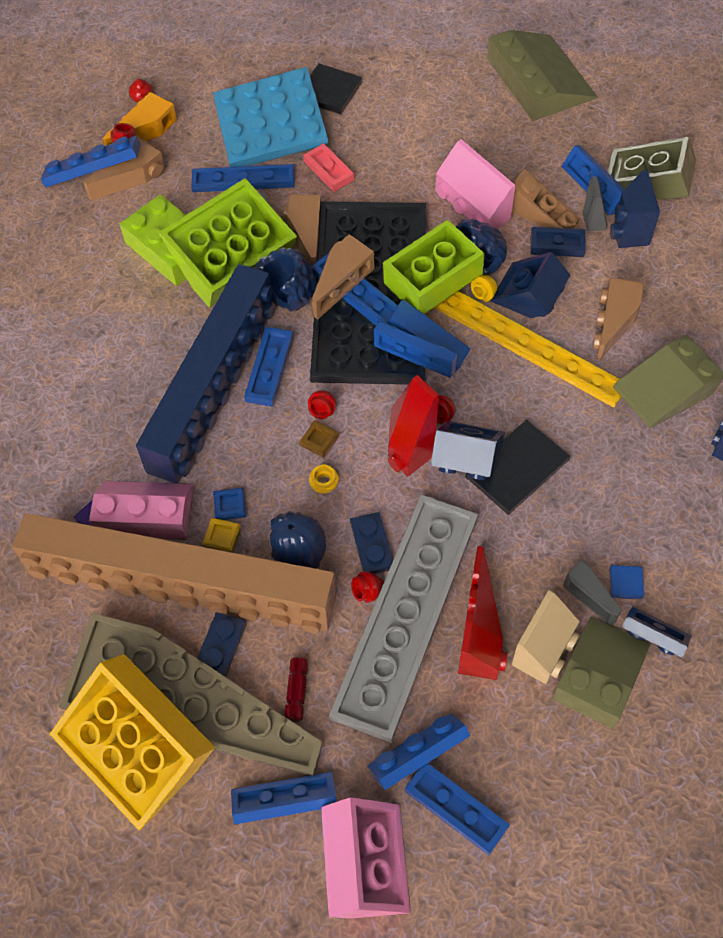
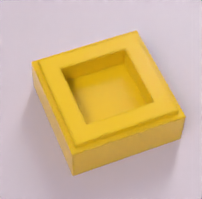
[202,517,241,553]

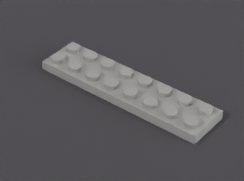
[329,495,478,743]

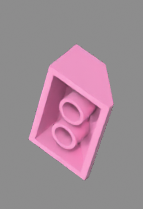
[435,139,515,228]
[89,481,193,539]
[321,797,410,918]

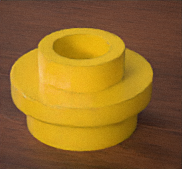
[471,275,497,302]
[309,464,339,494]

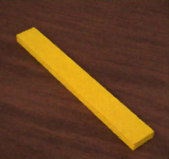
[434,291,622,408]

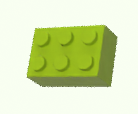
[119,194,186,286]
[383,220,484,314]

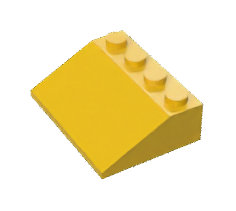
[50,654,216,831]

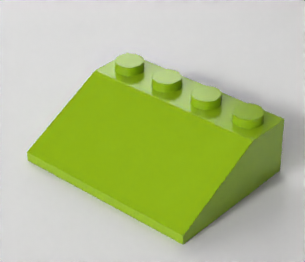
[159,178,297,308]

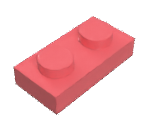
[303,143,354,192]

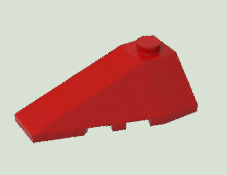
[388,375,439,477]
[458,546,508,680]

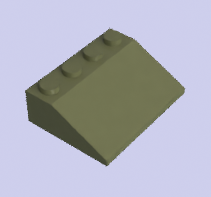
[487,30,598,121]

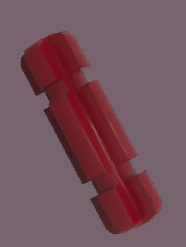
[284,657,308,722]

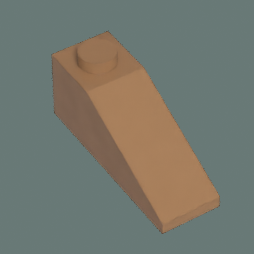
[83,138,165,200]
[283,194,321,266]
[312,234,374,319]

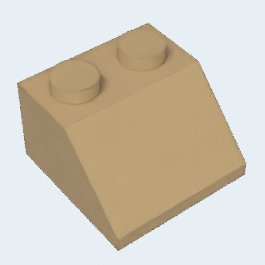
[512,590,580,684]

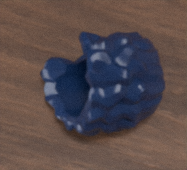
[455,218,507,274]
[255,247,316,312]
[270,511,326,569]

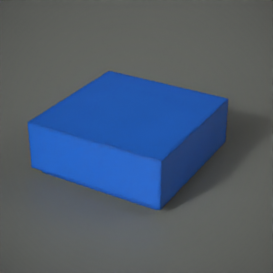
[213,487,246,520]
[609,565,644,599]

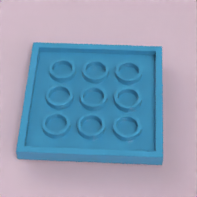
[213,67,329,167]

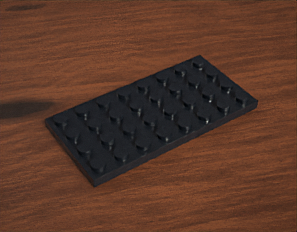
[310,201,426,385]

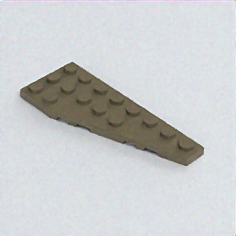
[59,613,323,775]

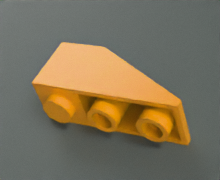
[102,92,177,146]

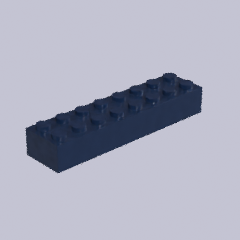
[136,264,275,484]

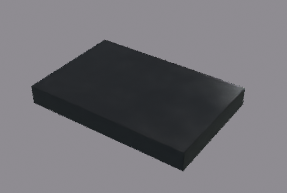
[465,420,570,515]

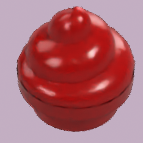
[128,78,154,102]
[110,123,137,143]
[308,390,337,419]
[437,395,456,424]
[351,571,384,603]

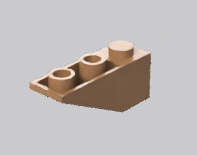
[510,169,582,229]
[593,278,644,360]

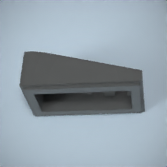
[582,176,607,232]
[563,559,622,626]

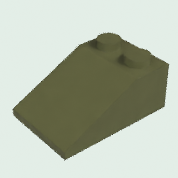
[607,137,696,200]
[613,335,723,428]
[552,617,650,729]

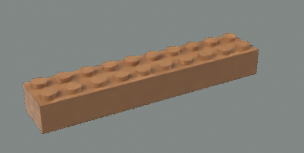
[12,513,336,633]

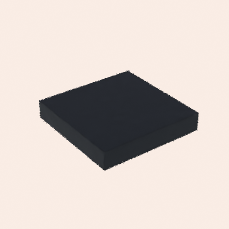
[310,63,362,115]

